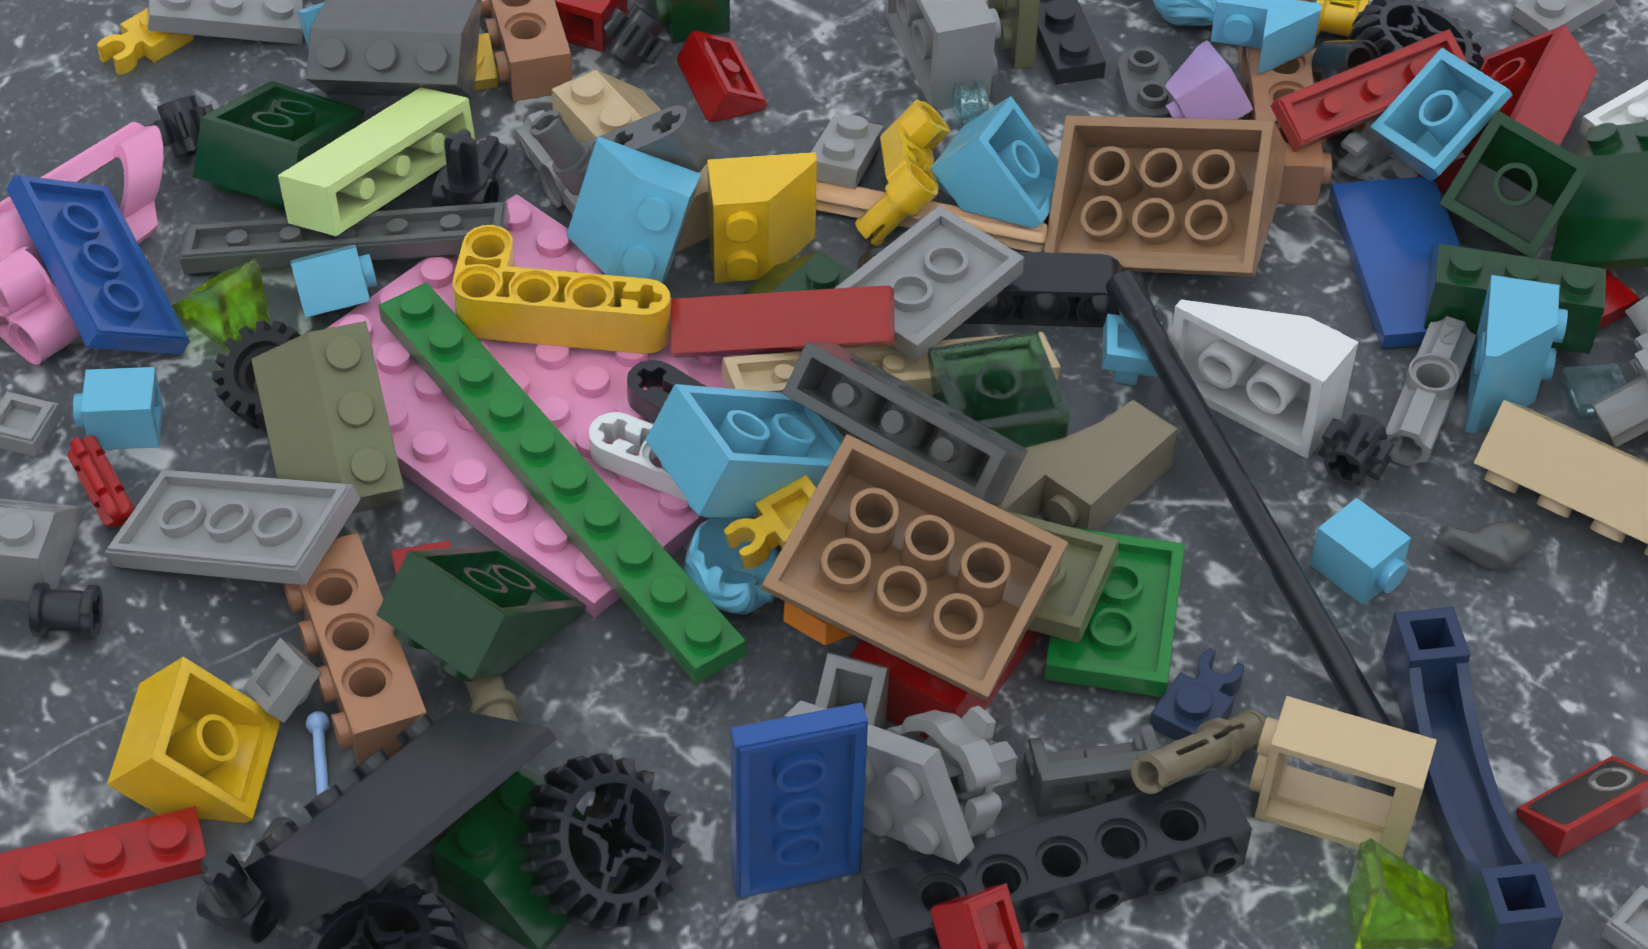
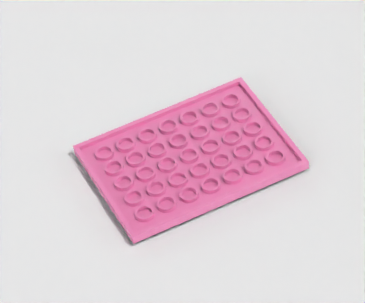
[326,194,754,618]

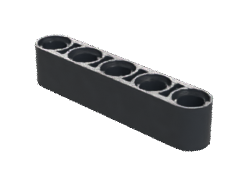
[857,248,1123,327]

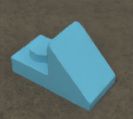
[1211,0,1322,74]

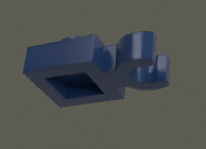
[1150,648,1244,740]

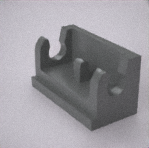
[1023,723,1159,817]

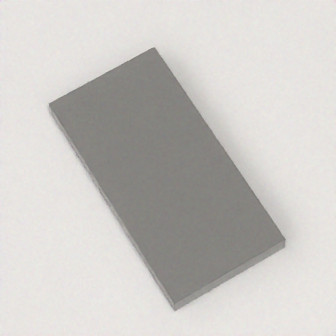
[104,470,360,585]

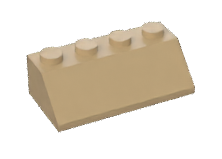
[551,70,708,252]
[1474,400,1648,556]

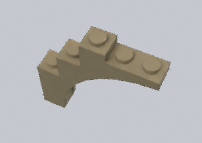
[832,400,1178,531]

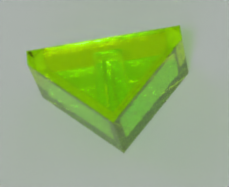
[171,259,270,352]
[1346,838,1456,949]

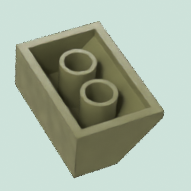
[251,321,404,514]

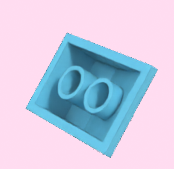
[645,384,844,518]

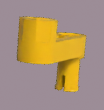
[855,99,950,246]

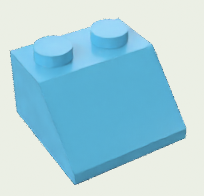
[1370,48,1513,182]
[931,96,1058,228]
[566,136,702,284]
[1465,275,1568,434]

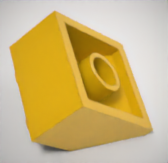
[707,152,817,283]
[107,656,280,824]

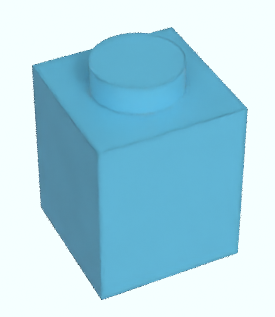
[291,244,378,318]
[73,367,163,450]
[1310,498,1411,606]

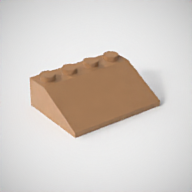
[1044,115,1287,277]
[761,434,1068,701]

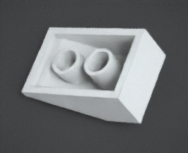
[1170,300,1358,459]

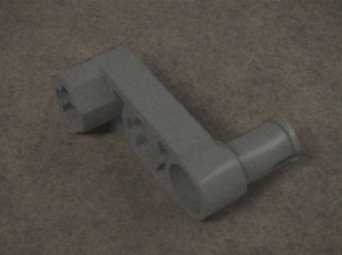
[530,105,715,196]

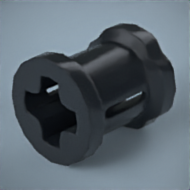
[29,582,103,639]

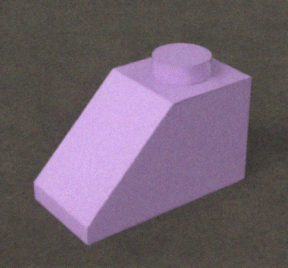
[1165,40,1254,120]

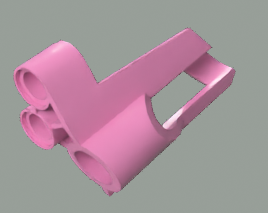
[0,122,164,365]

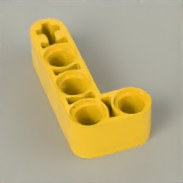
[453,225,671,354]

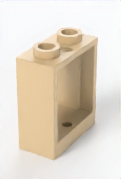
[1249,696,1437,862]

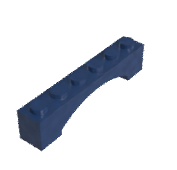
[1383,607,1563,949]

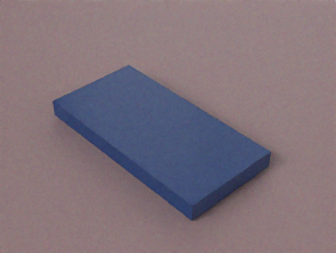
[6,175,190,355]
[1329,177,1461,348]
[730,702,868,898]

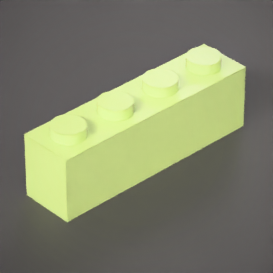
[278,87,476,236]

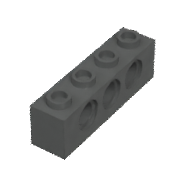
[782,341,1028,503]

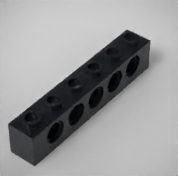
[862,769,1252,949]

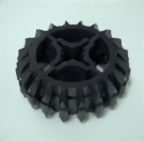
[1348,0,1485,72]
[514,753,686,931]
[303,880,469,949]

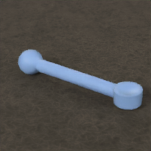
[306,711,330,796]

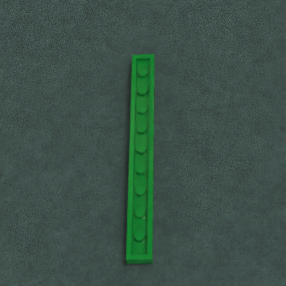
[379,282,746,684]

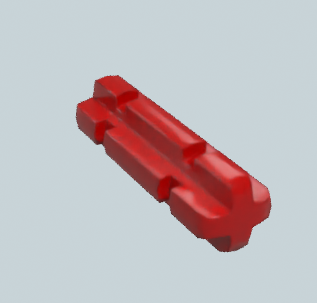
[67,435,135,529]

